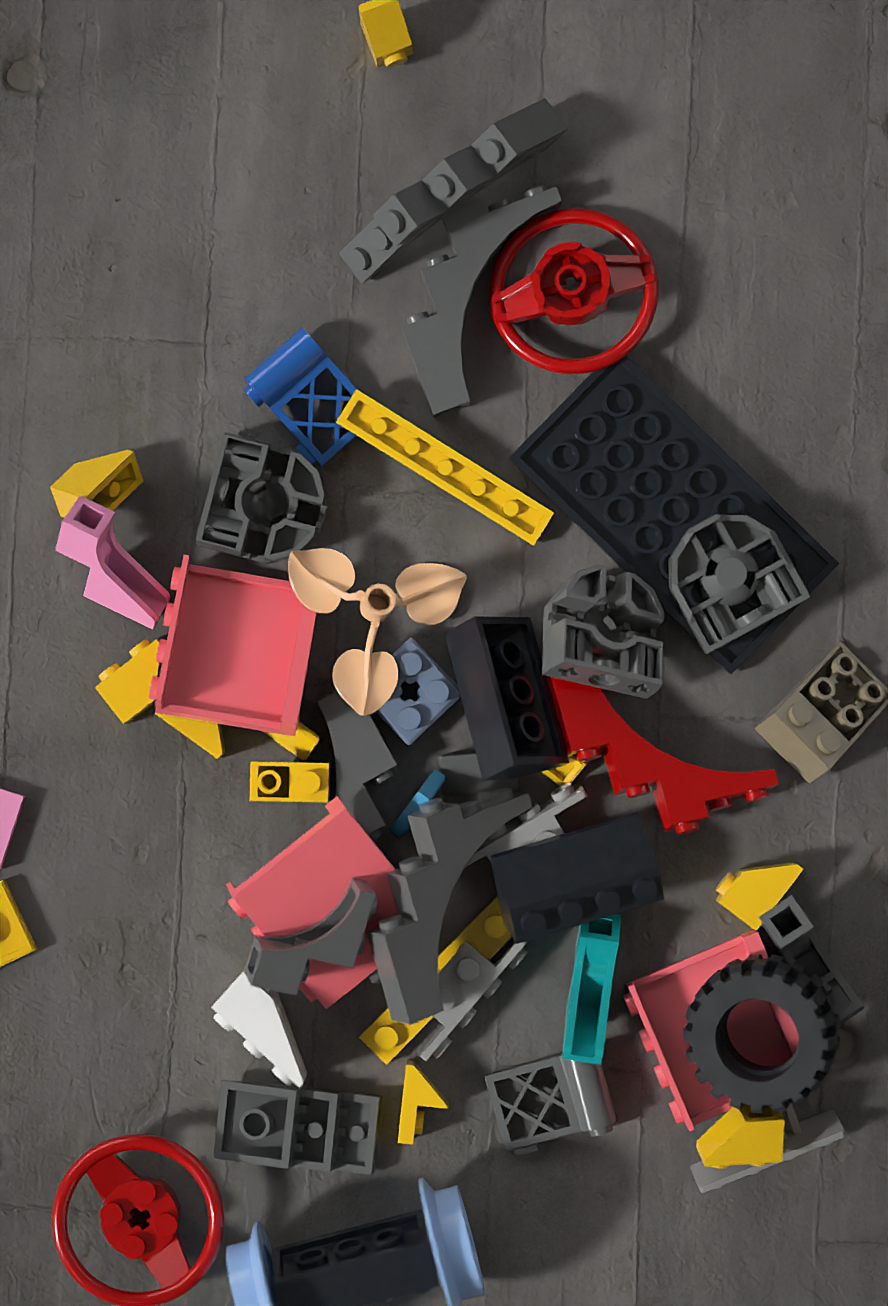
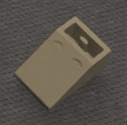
[754,641,888,783]

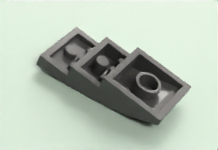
[213,1080,383,1175]

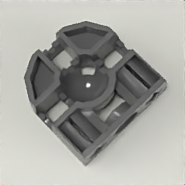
[195,432,328,564]
[669,515,810,654]
[542,565,664,699]

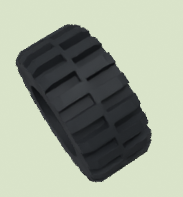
[683,954,841,1113]

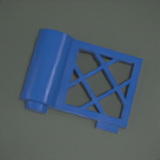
[244,327,356,466]

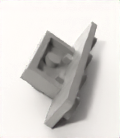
[464,783,587,868]
[420,941,528,1061]
[690,1103,846,1193]

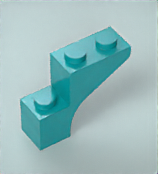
[562,914,621,1065]

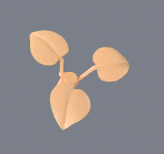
[288,548,467,716]

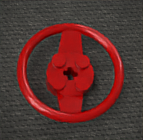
[489,208,659,374]
[52,1134,224,1306]

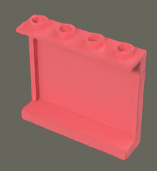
[149,555,317,736]
[226,797,399,1009]
[623,929,799,1132]

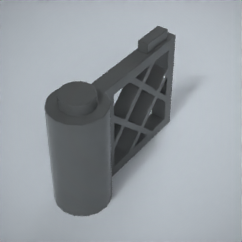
[484,1054,618,1156]

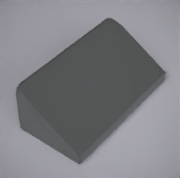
[439,754,519,795]

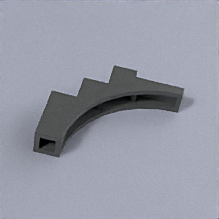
[339,98,568,284]
[401,185,562,418]
[318,691,397,840]
[366,787,533,1025]

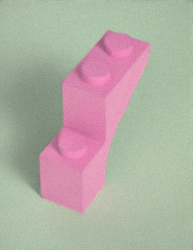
[55,496,171,629]

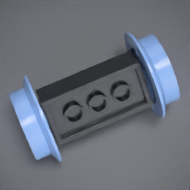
[226,1178,485,1306]

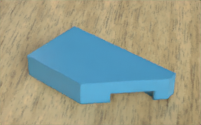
[389,769,446,839]

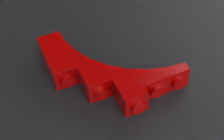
[546,670,779,835]

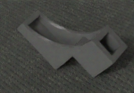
[244,878,377,995]

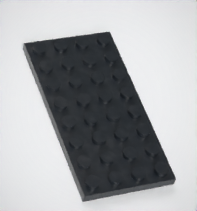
[509,356,840,675]

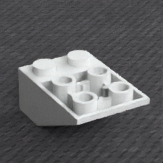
[211,971,307,1088]

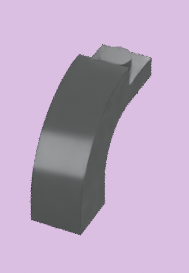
[759,895,865,1024]

